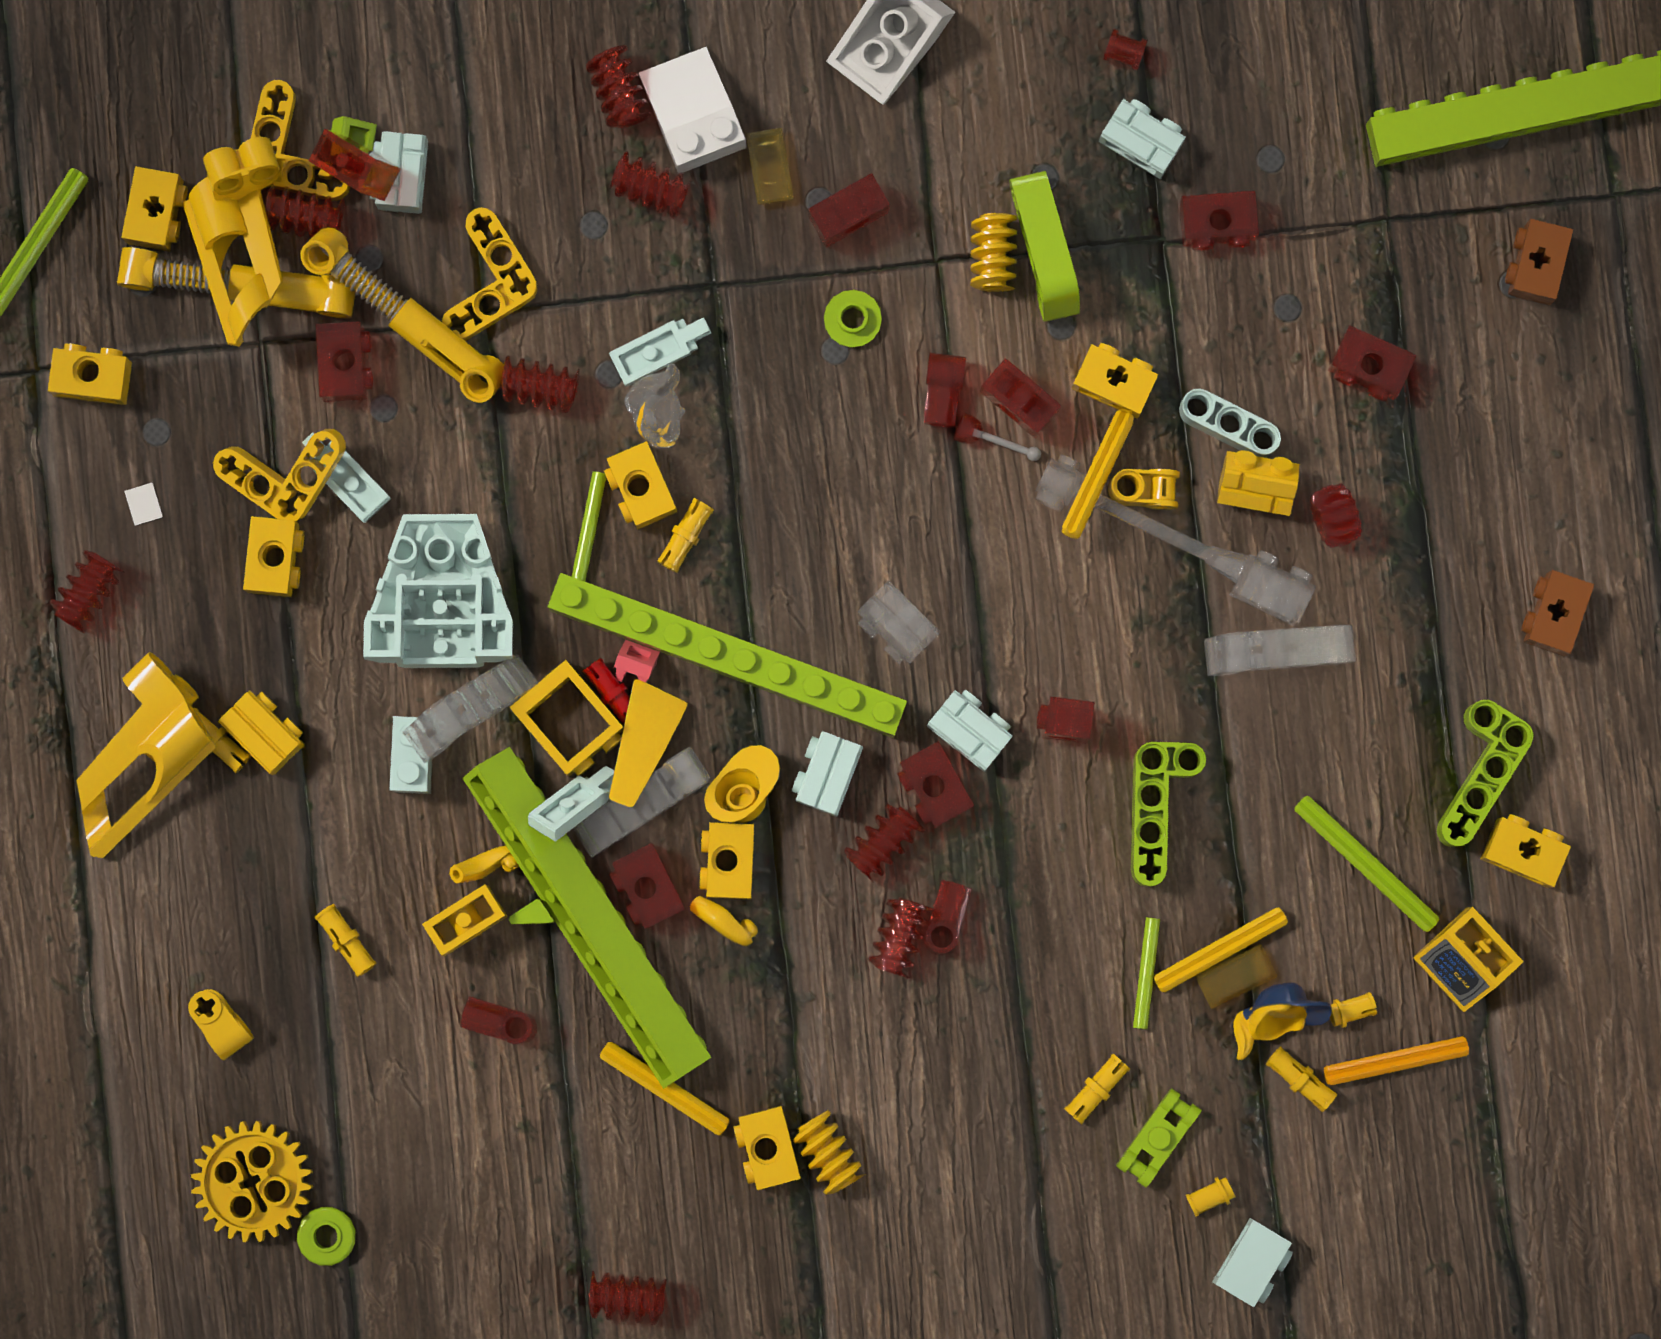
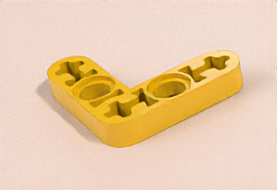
[251,80,350,201]
[442,208,537,341]
[213,429,346,521]

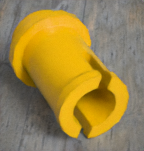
[1330,992,1377,1028]
[1185,1177,1235,1217]

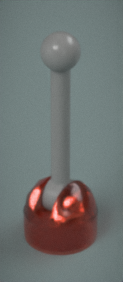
[954,413,1041,461]

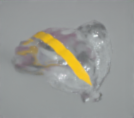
[624,363,686,448]

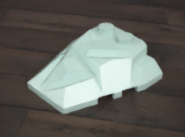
[363,514,513,668]

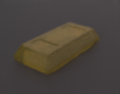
[746,128,794,205]
[1195,944,1277,1009]

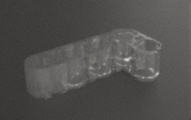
[1204,625,1356,677]
[402,654,539,763]
[573,746,712,858]

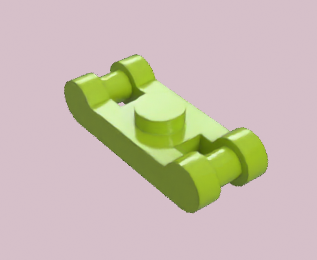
[1116,1088,1202,1188]

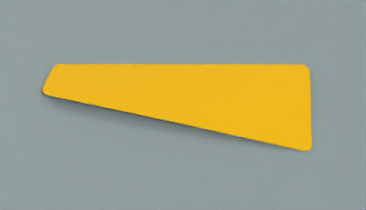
[609,679,687,807]

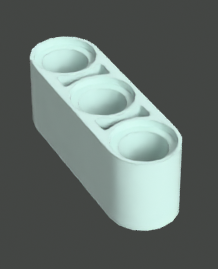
[1179,389,1281,458]

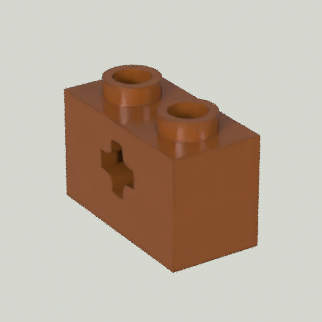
[1505,219,1573,305]
[1521,570,1595,657]

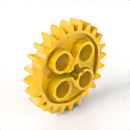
[191,1121,313,1242]

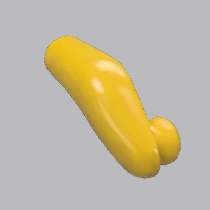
[449,845,519,884]
[690,896,758,946]

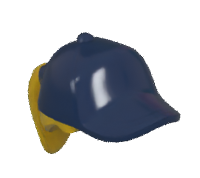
[1233,982,1332,1060]

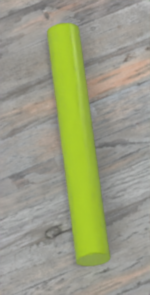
[572,471,606,582]
[1133,917,1160,1029]

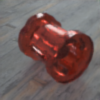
[1103,28,1148,71]

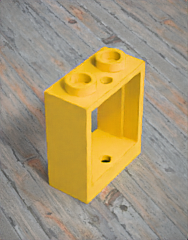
[509,660,624,777]

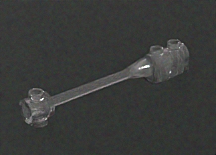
[1035,454,1316,627]

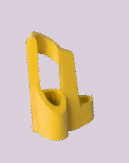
[183,137,283,347]
[76,652,216,858]

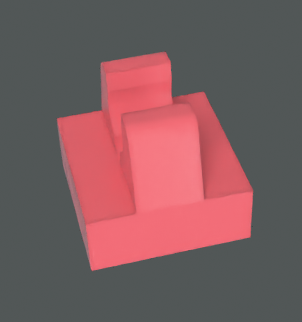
[614,640,660,683]

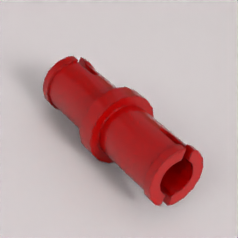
[582,657,630,726]

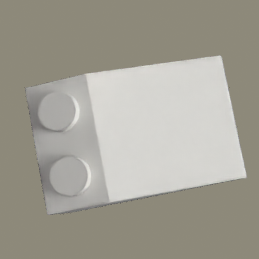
[826,0,955,105]
[639,47,746,174]

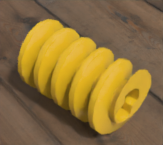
[970,213,1017,292]
[793,1110,866,1195]

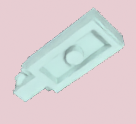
[609,317,711,387]
[302,432,391,523]
[528,766,614,842]

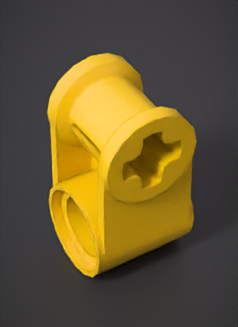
[1108,469,1180,510]
[188,989,254,1061]

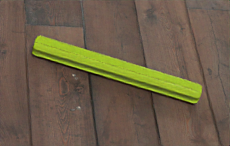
[0,168,88,317]
[1294,796,1439,932]

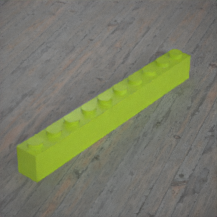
[1366,50,1661,167]
[548,573,907,738]
[462,747,711,1089]

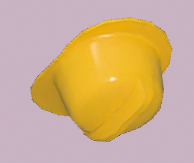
[704,745,780,823]

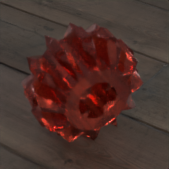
[1310,483,1362,548]

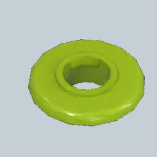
[824,290,882,347]
[297,1207,356,1266]

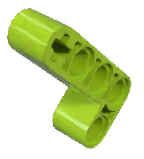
[1009,171,1080,322]
[1437,700,1533,847]
[1131,742,1206,887]

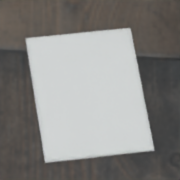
[124,483,163,526]

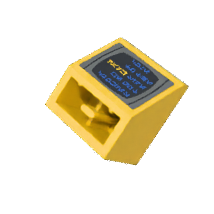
[1413,907,1524,1012]

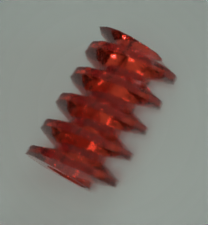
[586,45,652,128]
[610,151,691,219]
[265,184,345,238]
[500,355,580,413]
[49,550,126,634]
[844,804,926,883]
[867,897,933,979]
[588,1271,667,1325]

